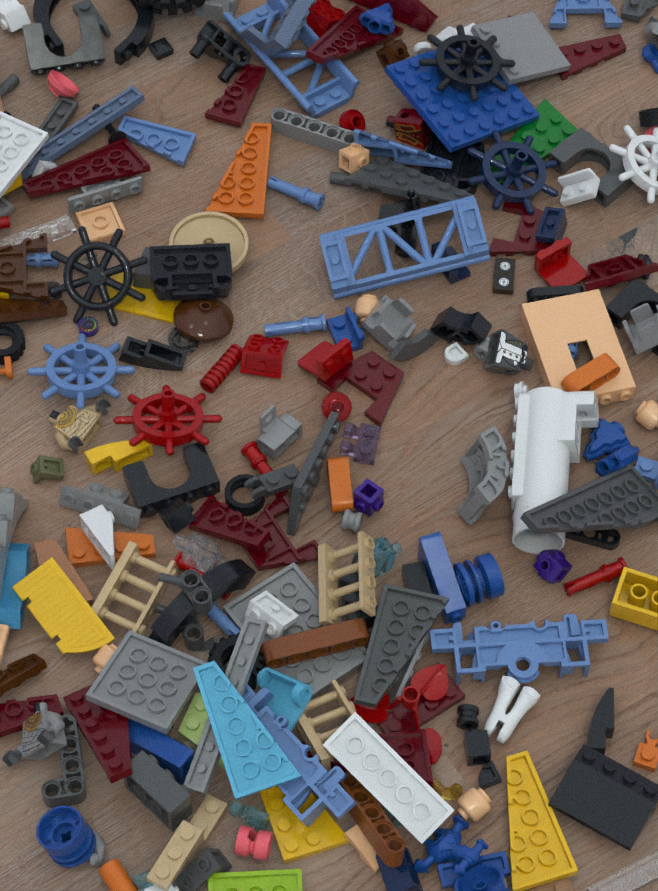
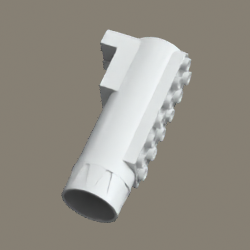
[508,387,599,555]

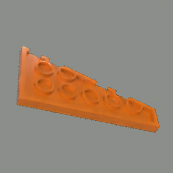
[205,123,272,219]

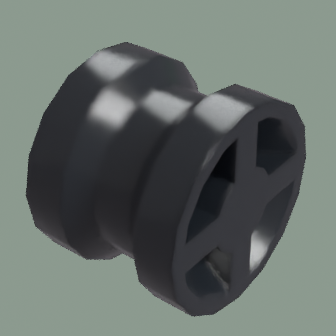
[456,704,479,730]

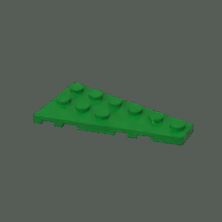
[490,99,578,185]

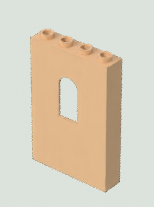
[520,289,636,405]

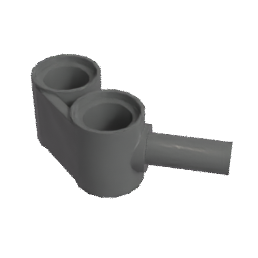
[158,569,213,614]
[155,604,205,651]

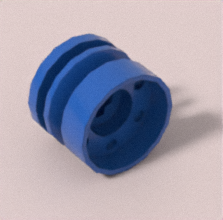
[453,552,505,607]
[36,805,96,868]

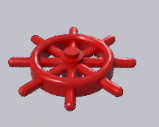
[113,385,222,456]

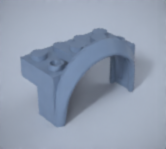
[239,0,316,57]

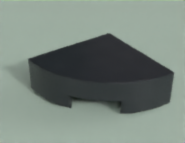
[478,760,502,790]

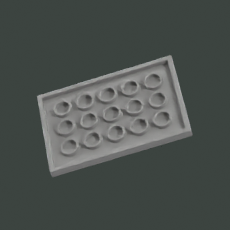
[223,562,367,700]

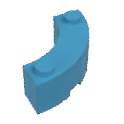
[0,543,30,629]

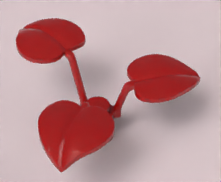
[350,664,449,765]

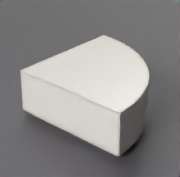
[31,160,57,178]

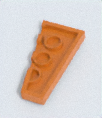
[65,527,156,568]

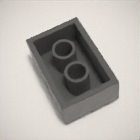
[124,750,192,832]

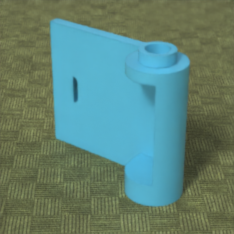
[257,667,313,732]

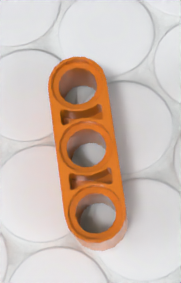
[561,353,621,392]
[327,457,353,513]

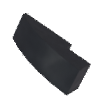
[119,336,187,371]
[586,687,615,755]

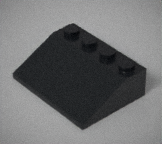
[548,744,658,851]

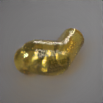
[432,778,463,800]

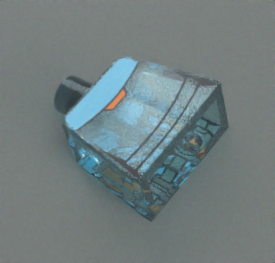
[352,537,402,578]

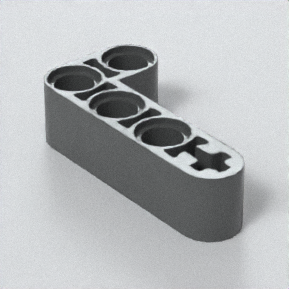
[41,714,87,808]

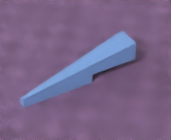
[353,129,453,169]

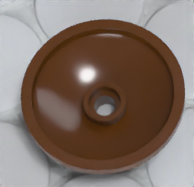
[173,299,234,342]

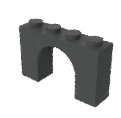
[548,127,635,208]

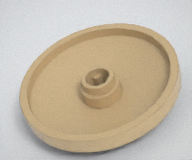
[169,211,249,273]

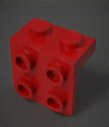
[306,0,345,38]
[533,237,587,287]
[298,338,354,381]

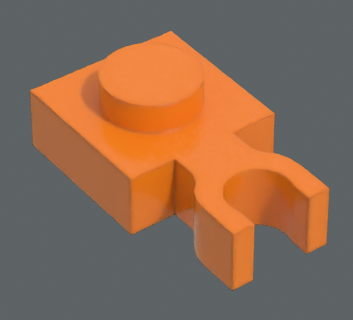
[633,730,658,772]

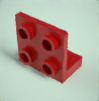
[240,334,289,379]

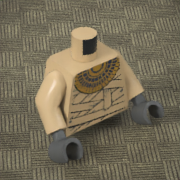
[48,398,111,455]

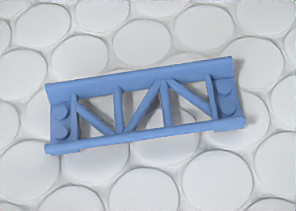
[223,0,360,118]
[319,195,491,300]

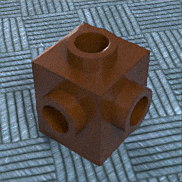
[376,39,410,68]

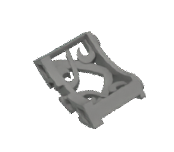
[457,426,509,526]

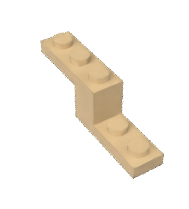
[146,794,228,891]

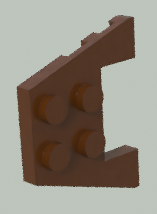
[0,233,49,301]

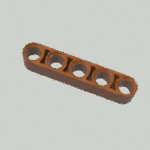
[260,618,370,669]
[339,772,406,868]

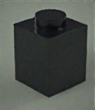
[157,497,196,534]
[463,729,491,766]

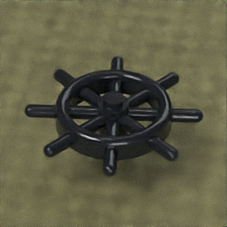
[419,25,515,102]
[48,226,148,326]

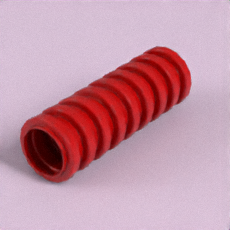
[199,344,243,393]

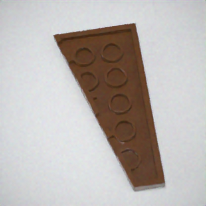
[0,298,67,323]

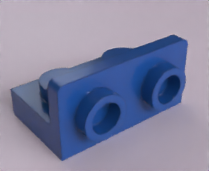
[326,307,365,352]

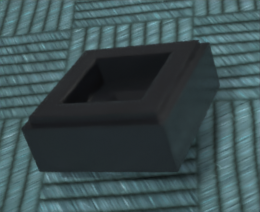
[148,37,174,61]

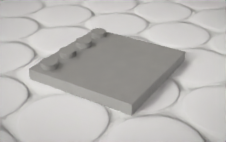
[470,12,571,85]
[86,630,207,735]

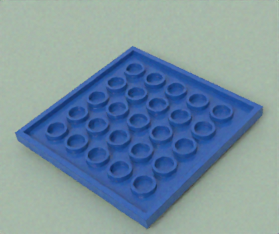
[385,48,540,153]

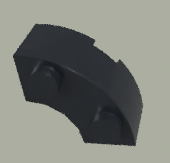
[430,306,492,345]

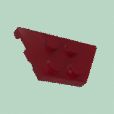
[585,254,658,291]

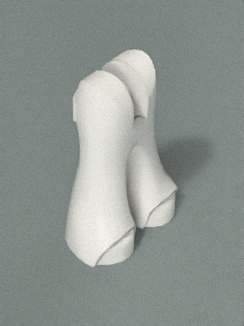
[484,676,541,744]

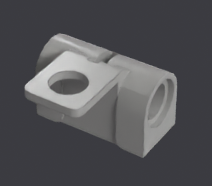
[255,404,302,462]

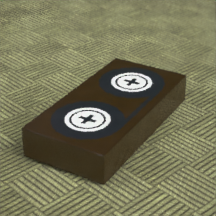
[493,257,516,295]

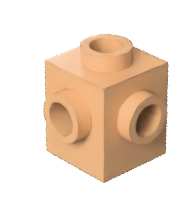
[339,143,369,174]

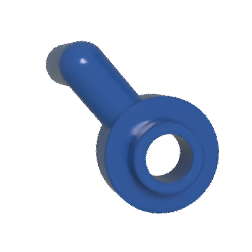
[642,43,658,73]

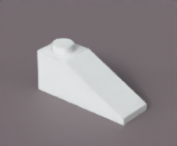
[79,505,116,570]

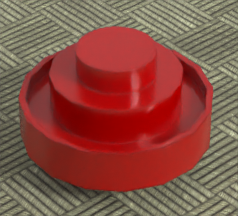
[339,109,366,131]
[321,391,352,422]

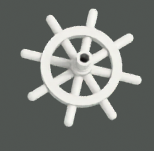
[609,125,658,204]

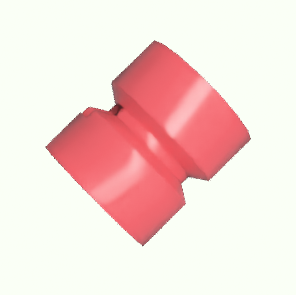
[234,825,273,862]

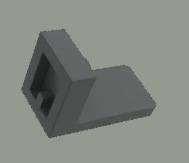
[175,848,233,891]

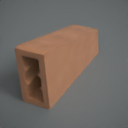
[34,539,94,608]

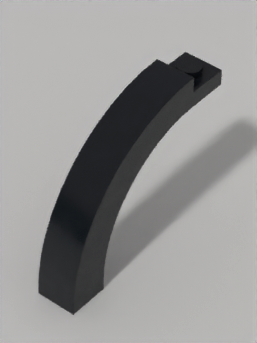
[33,0,65,57]
[114,0,155,66]
[148,559,256,647]

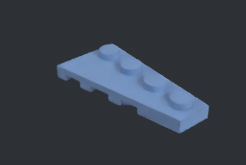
[117,116,196,167]

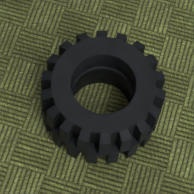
[208,634,264,691]

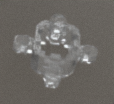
[173,532,228,573]

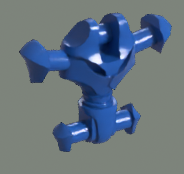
[414,815,488,875]

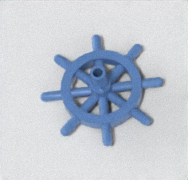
[27,333,135,409]

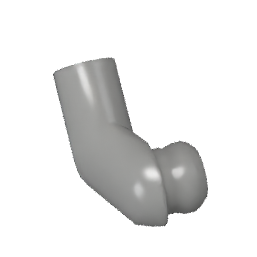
[87,831,106,866]

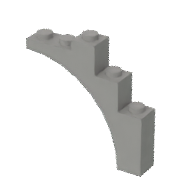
[0,487,29,600]

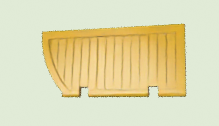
[100,272,182,325]
[12,557,116,655]

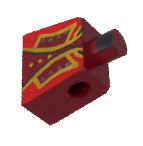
[386,108,432,150]

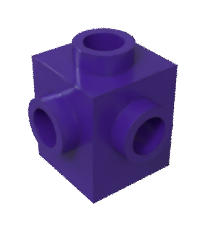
[353,478,384,517]
[533,549,573,584]

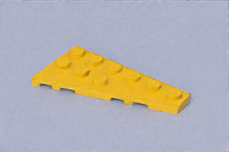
[506,750,578,891]
[259,786,350,864]

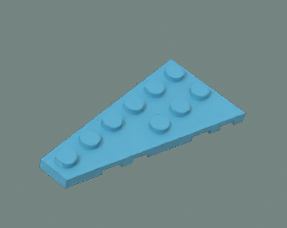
[193,661,302,800]

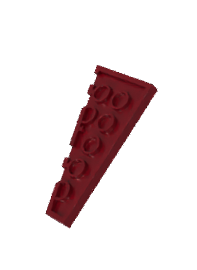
[63,685,133,784]

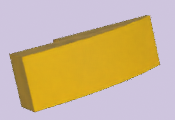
[84,441,153,475]

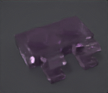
[340,423,381,466]

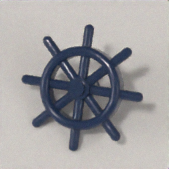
[467,130,559,215]

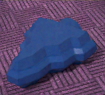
[359,3,396,35]
[583,419,630,461]
[595,444,640,477]

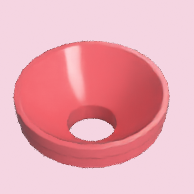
[47,70,79,98]

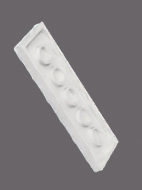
[323,712,455,844]

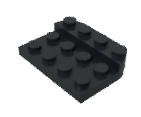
[420,131,486,195]
[149,243,233,301]

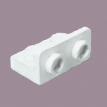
[558,168,600,207]
[244,591,299,639]

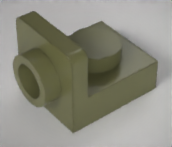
[30,455,64,484]

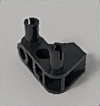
[189,20,251,84]
[379,189,420,258]

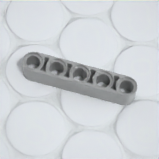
[270,108,355,153]

